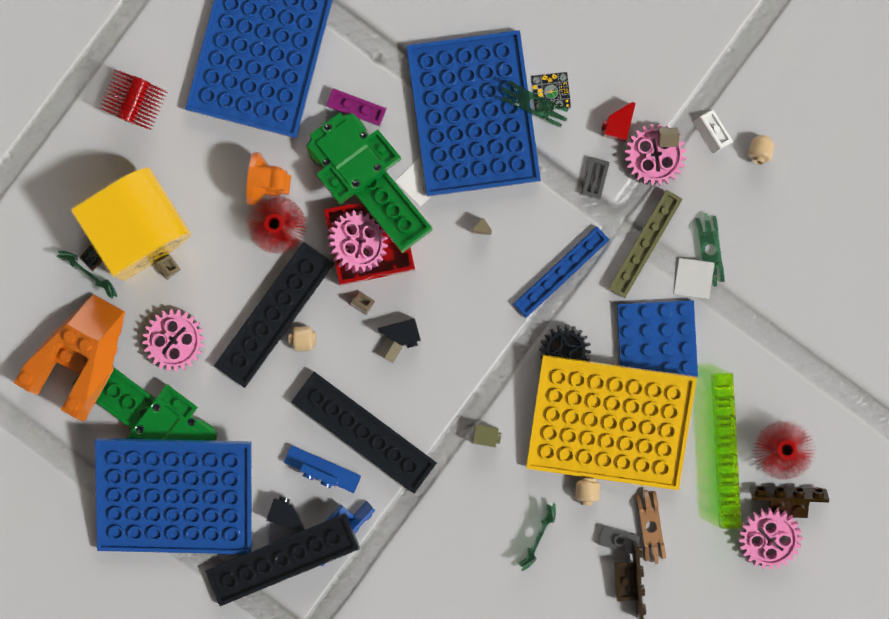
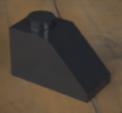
[378,318,421,348]
[266,496,305,532]

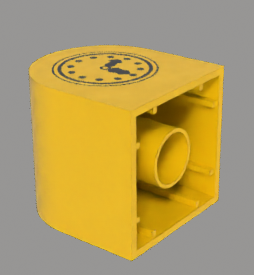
[71,168,192,281]

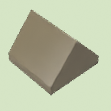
[658,127,680,148]
[472,218,492,235]
[156,255,181,280]
[350,291,375,315]
[377,337,403,363]

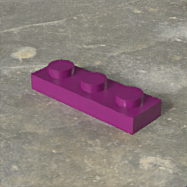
[326,88,387,127]

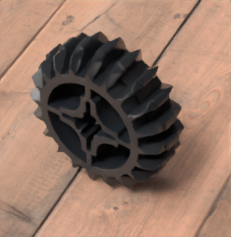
[539,325,591,361]

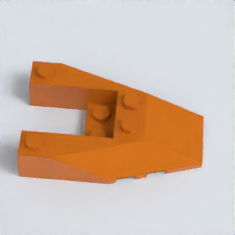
[14,294,126,422]

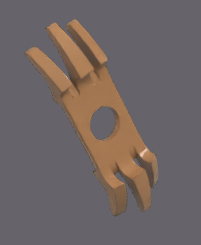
[635,490,666,564]

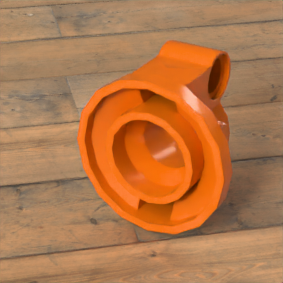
[246,152,292,206]

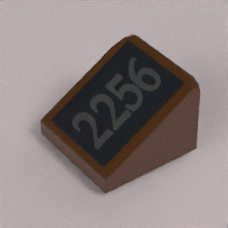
[80,244,103,271]

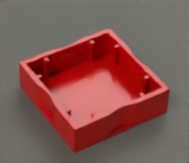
[324,204,415,286]

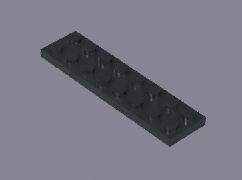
[214,241,335,388]
[291,371,437,494]
[205,513,361,606]

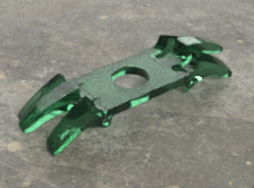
[501,80,569,128]
[695,213,725,287]
[57,251,117,299]
[519,503,556,571]

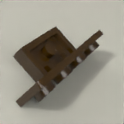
[750,486,829,518]
[614,541,646,619]

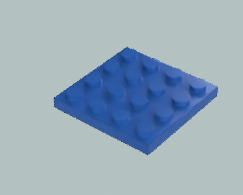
[617,301,698,377]

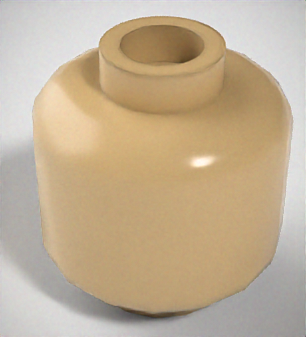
[748,135,775,165]
[288,326,316,352]
[575,477,601,506]

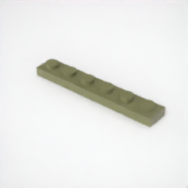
[608,189,683,298]

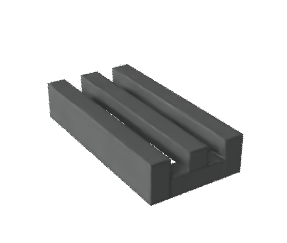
[582,157,610,199]

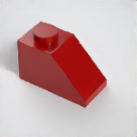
[601,102,636,142]

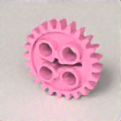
[624,124,687,186]
[327,210,388,273]
[142,309,206,371]
[739,507,803,570]

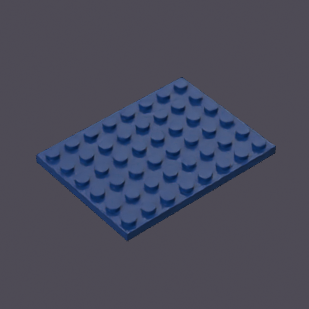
[185,0,333,139]
[406,30,541,197]
[95,438,252,554]

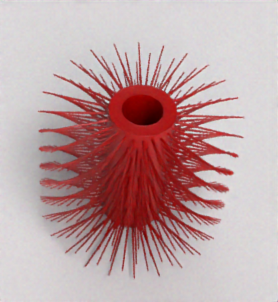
[100,70,168,130]
[246,194,307,254]
[753,421,816,480]

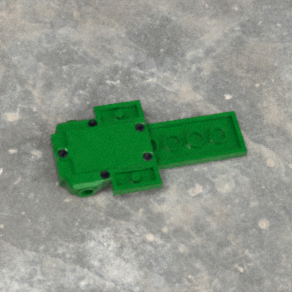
[306,113,433,253]
[72,366,218,441]

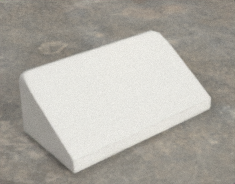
[693,109,733,153]

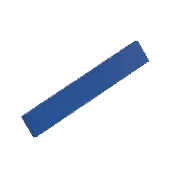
[513,226,610,318]

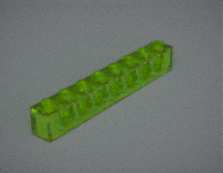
[711,373,742,529]

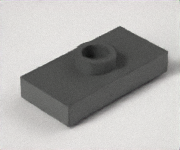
[598,526,641,554]

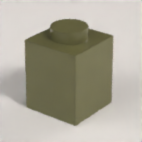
[472,424,502,447]

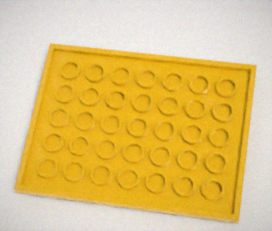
[526,355,697,490]

